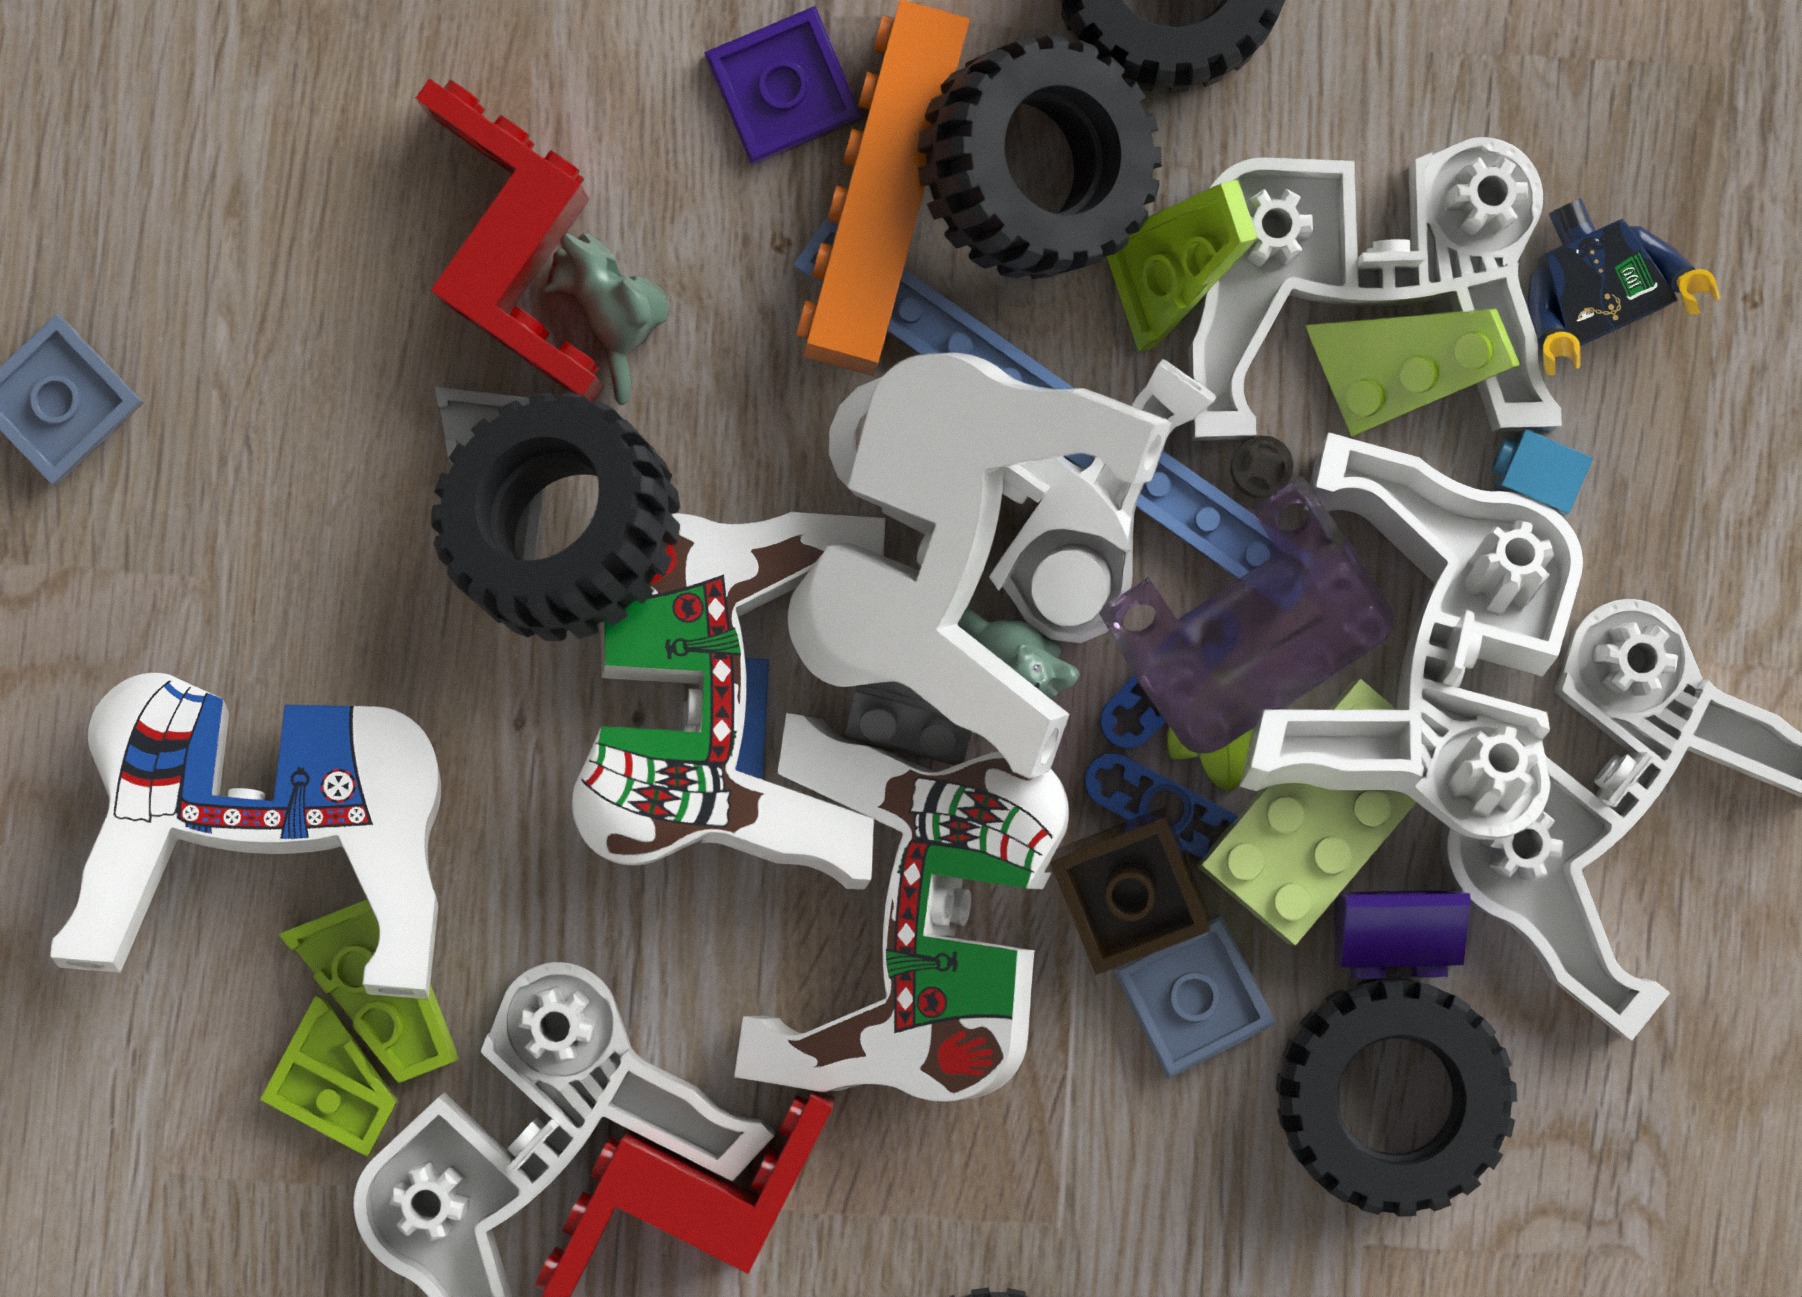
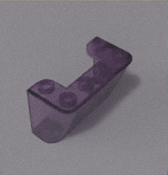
[1099,476,1394,754]

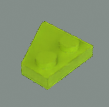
[260,995,399,1157]

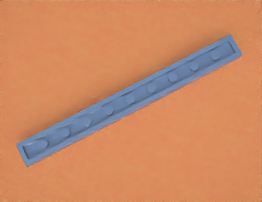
[793,216,1325,615]

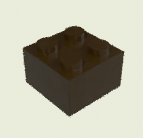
[1050,806,1210,975]

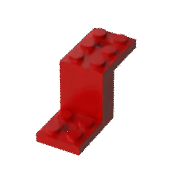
[415,78,604,403]
[534,1090,835,1297]

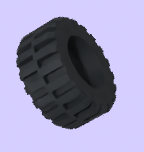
[1060,0,1285,93]
[917,35,1162,279]
[431,392,681,641]
[1276,978,1517,1217]

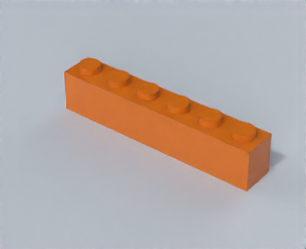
[796,0,970,376]

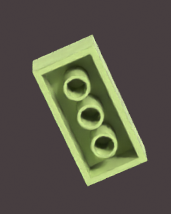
[1196,679,1417,945]

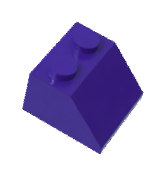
[1334,890,1470,979]

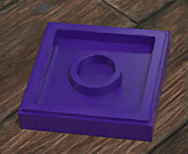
[704,6,862,166]

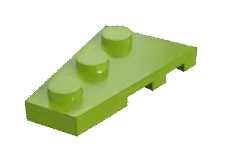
[1107,180,1257,352]
[1305,308,1520,437]
[278,899,459,1083]

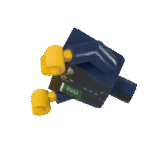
[1527,199,1720,376]

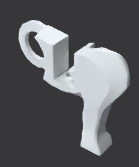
[829,359,1217,643]

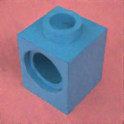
[1491,429,1593,516]

